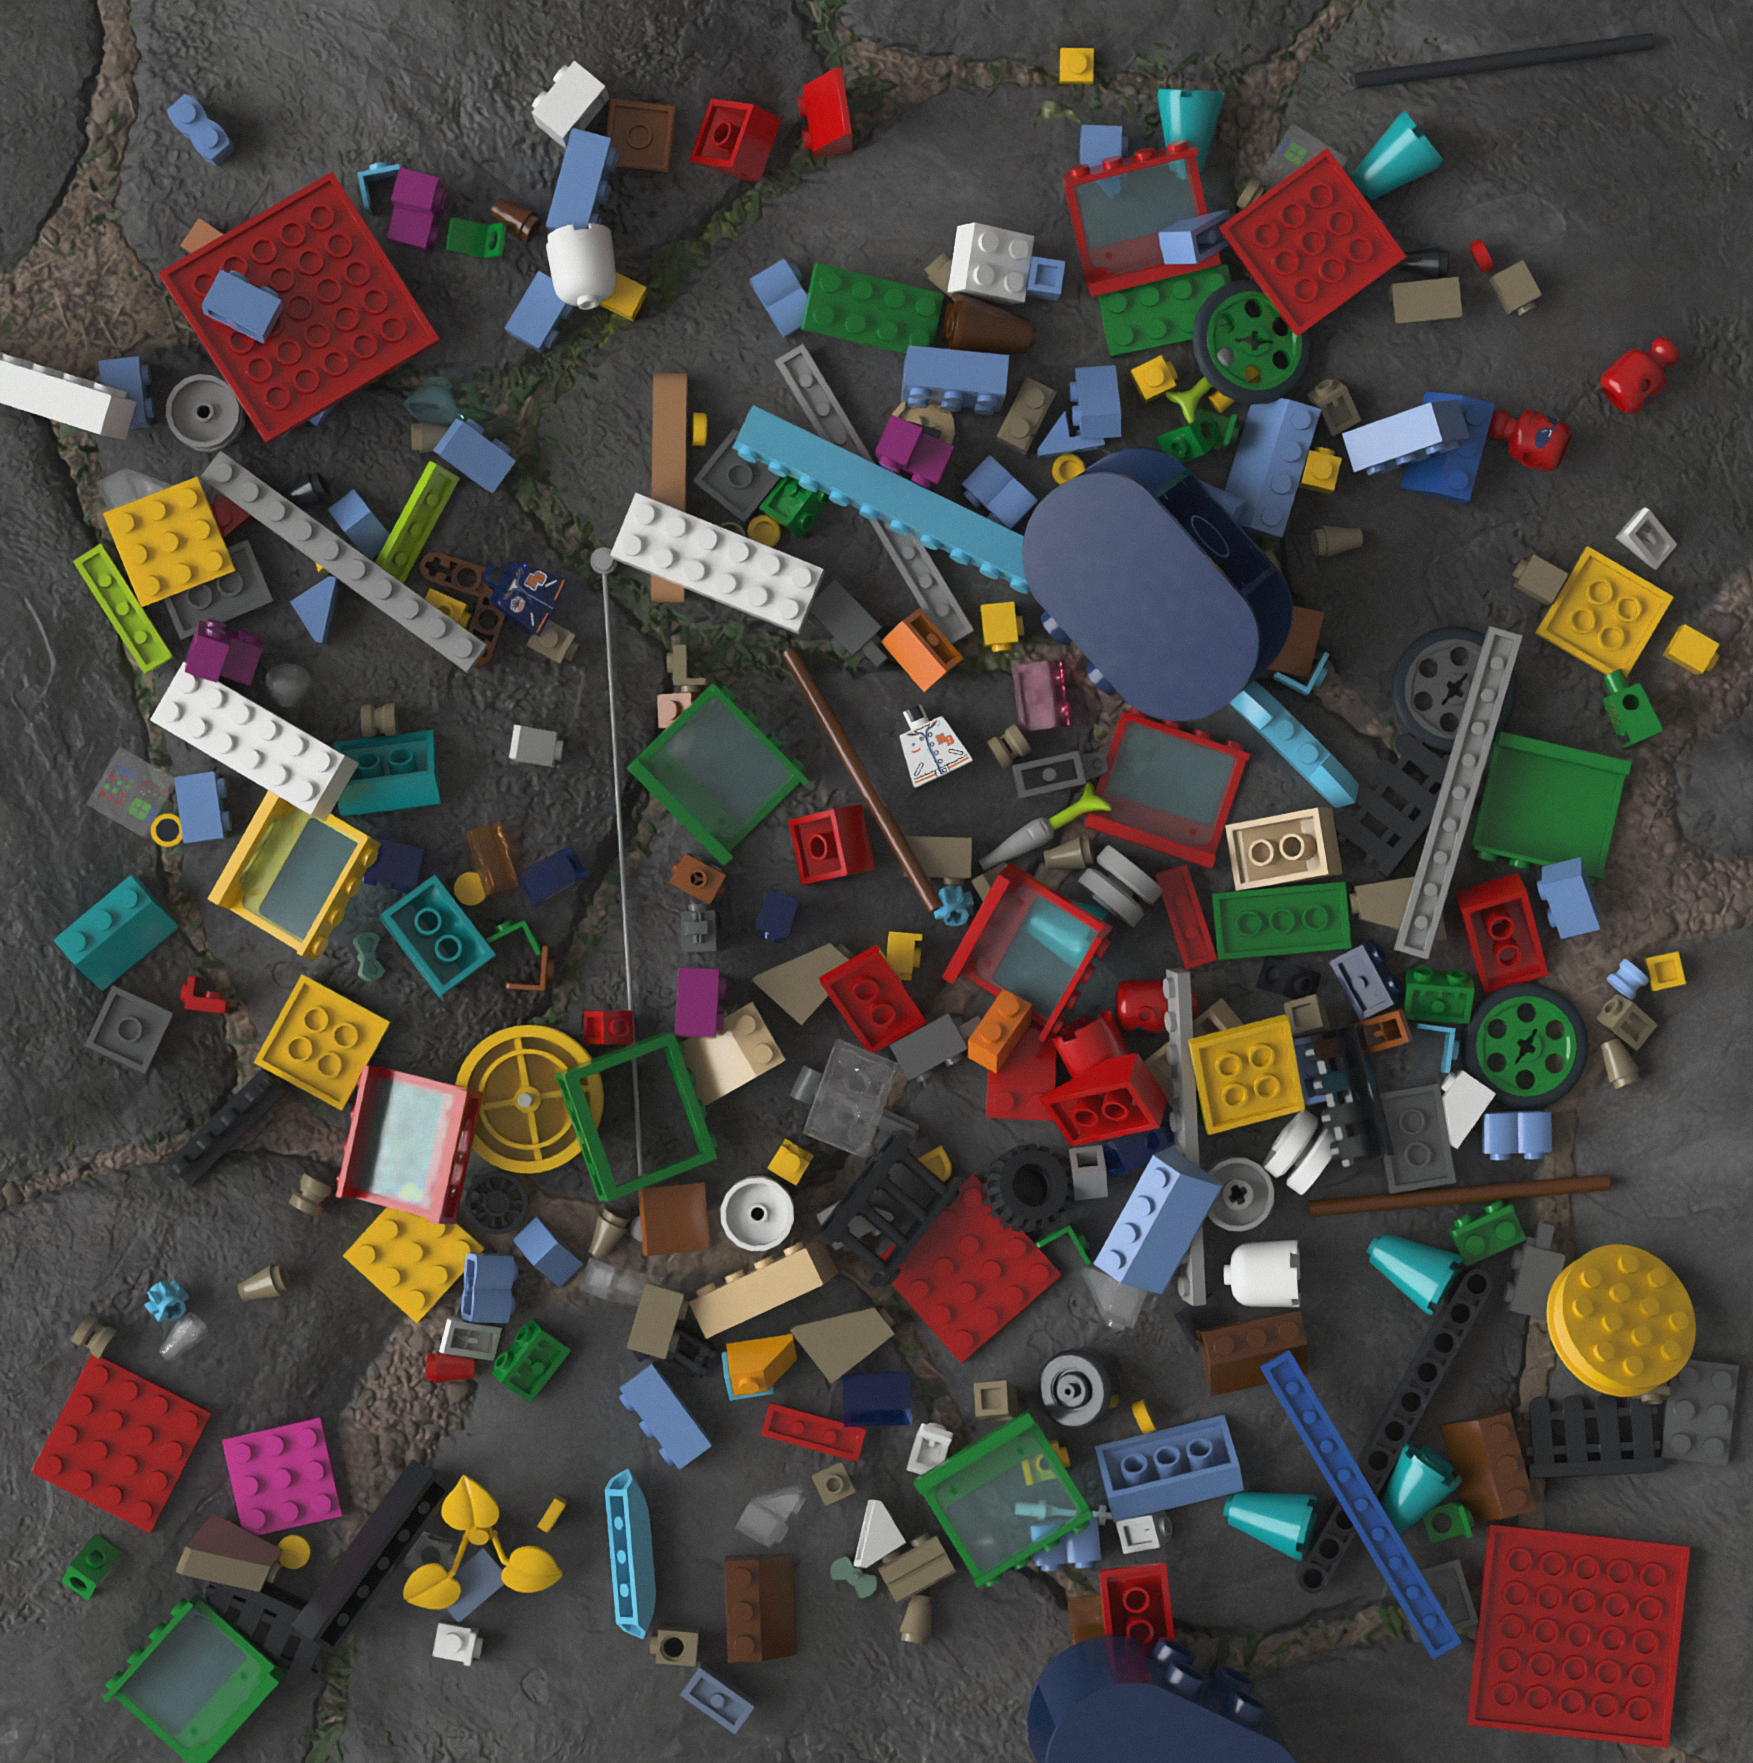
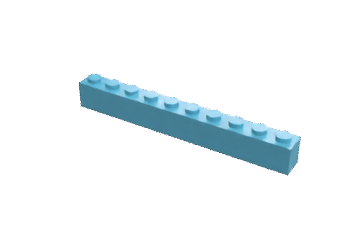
[732,405,1032,594]

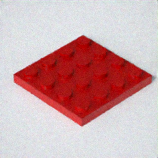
[1218,148,1407,338]
[879,1174,1062,1363]
[31,1355,213,1533]

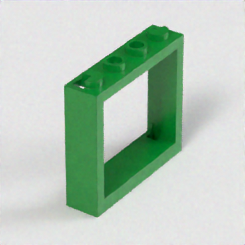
[555,1032,718,1202]

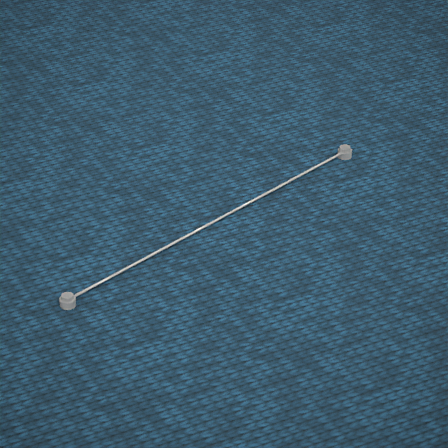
[590,547,643,1242]

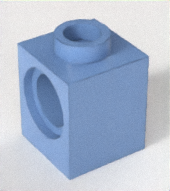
[1026,256,1065,301]

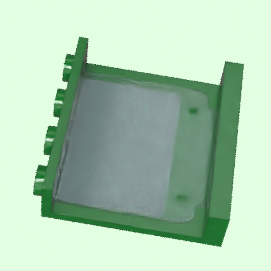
[627,683,810,866]
[913,1409,1093,1588]
[102,1593,286,1763]

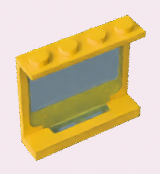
[208,790,381,961]

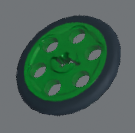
[1192,280,1312,405]
[1462,983,1589,1110]

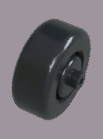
[1038,1347,1121,1430]

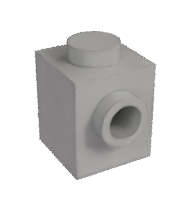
[1069,1145,1108,1200]

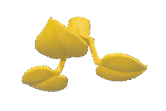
[403,1475,563,1610]

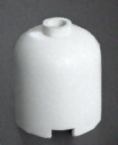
[546,223,616,310]
[1224,1240,1301,1307]

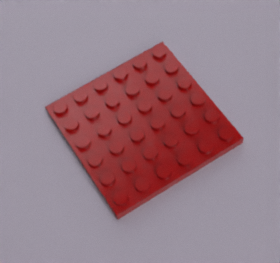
[158,172,440,445]
[1466,1523,1690,1748]

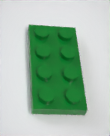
[801,263,944,355]
[1097,264,1233,358]
[1211,882,1352,960]

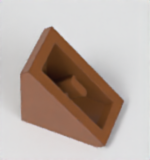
[1348,1008,1413,1054]

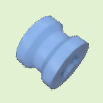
[1606,959,1650,1001]

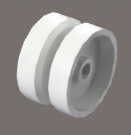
[1262,1109,1336,1195]
[720,1175,795,1251]

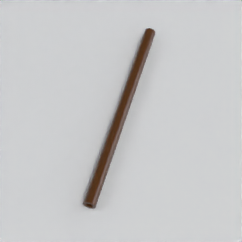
[782,647,944,914]
[1308,1174,1611,1217]

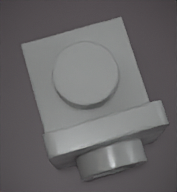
[1116,1510,1172,1554]

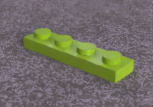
[375,461,460,583]
[73,544,174,675]

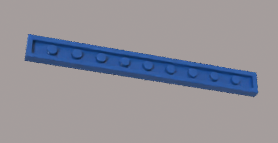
[1259,1350,1462,1659]

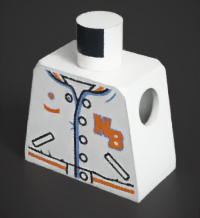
[899,704,973,789]

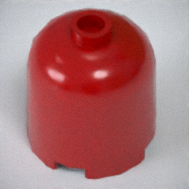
[1050,1008,1130,1079]

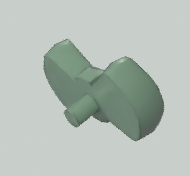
[353,931,385,982]
[830,1555,878,1599]

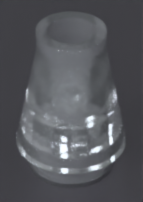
[159,1312,208,1362]

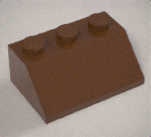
[1195,1309,1307,1397]
[1440,1408,1536,1522]
[724,1553,796,1663]

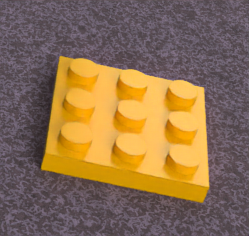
[103,476,236,607]
[1535,546,1674,678]
[254,974,391,1111]
[1188,1014,1305,1135]
[343,1181,485,1323]

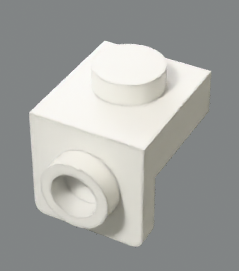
[906,1423,953,1475]

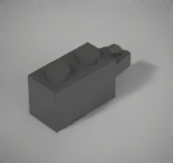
[807,579,888,668]
[1012,751,1108,800]
[681,904,719,952]
[890,1013,981,1083]
[1503,1222,1566,1320]

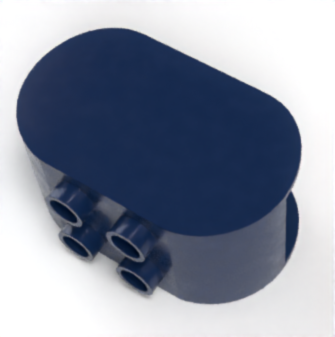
[1022,447,1293,721]
[1026,1635,1297,1763]

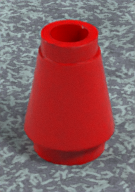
[426,1350,474,1384]

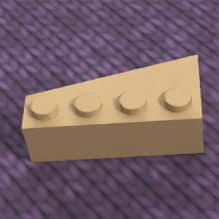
[689,1239,838,1339]

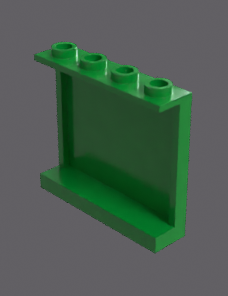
[1470,732,1632,885]

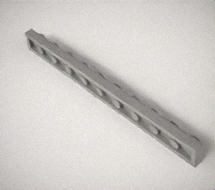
[775,344,974,644]
[200,451,488,674]
[1394,626,1522,959]
[1163,968,1206,1306]

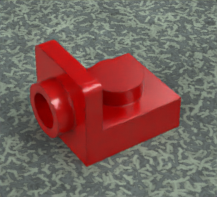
[180,975,231,1014]
[584,1010,633,1044]

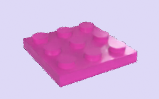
[222,1417,344,1536]

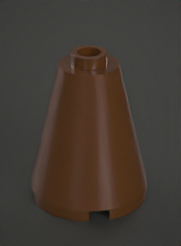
[941,292,1036,355]

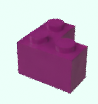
[386,167,449,254]
[875,415,955,489]
[185,619,263,686]
[675,967,727,1039]

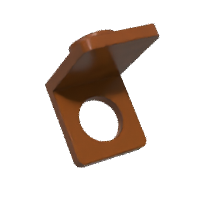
[506,945,555,991]

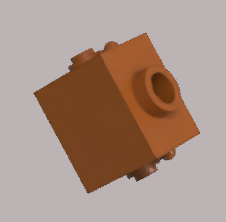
[669,853,727,906]

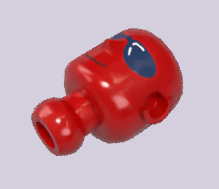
[1600,337,1680,414]
[1487,409,1572,472]
[1115,979,1197,1035]

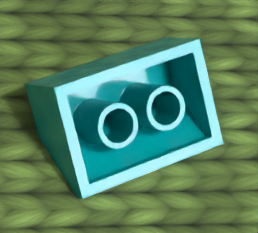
[334,730,441,817]
[53,875,180,991]
[379,875,496,998]

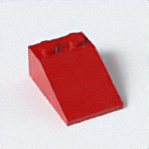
[797,67,852,159]
[1453,872,1549,995]
[985,1020,1056,1121]
[1041,1053,1167,1147]
[1099,1562,1175,1648]

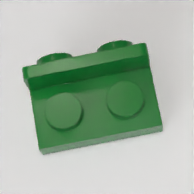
[759,475,831,539]
[1402,967,1475,1024]
[1448,1199,1527,1267]
[492,1319,571,1403]

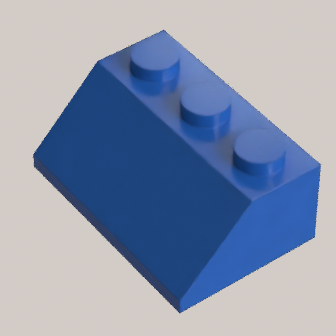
[1400,391,1495,505]

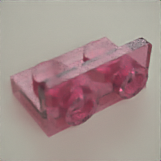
[1011,661,1071,733]

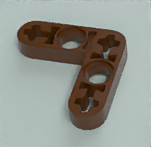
[420,552,514,667]

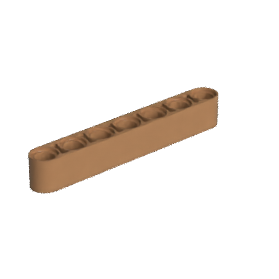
[651,373,688,603]

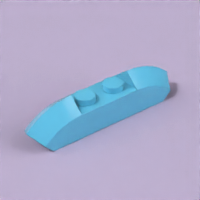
[1230,680,1359,808]
[605,1468,656,1640]

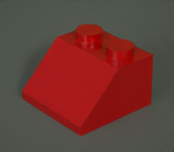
[689,98,781,182]
[788,804,875,886]

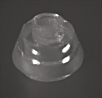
[265,664,311,707]

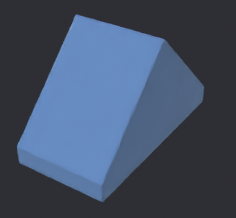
[328,489,390,561]
[290,576,340,645]
[513,1216,584,1287]

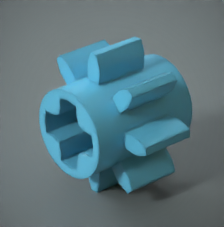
[934,885,974,926]
[145,1280,189,1323]

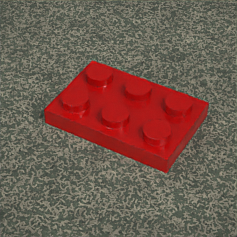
[819,945,927,1055]

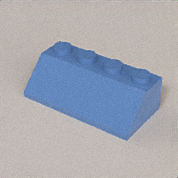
[1224,398,1321,541]
[1094,1147,1224,1295]
[1095,1415,1244,1522]

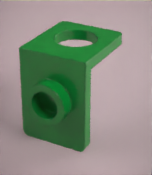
[446,218,507,259]
[1194,409,1240,451]
[1156,410,1222,462]
[485,919,542,957]
[1035,1223,1092,1267]
[1423,1500,1475,1543]
[62,1534,121,1600]

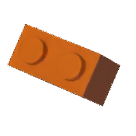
[881,608,963,692]
[968,989,1032,1074]

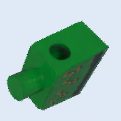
[1602,668,1664,749]

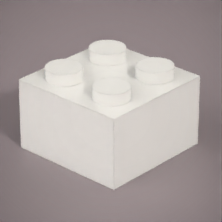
[531,61,610,149]
[948,222,1034,305]

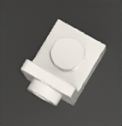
[432,1621,483,1666]

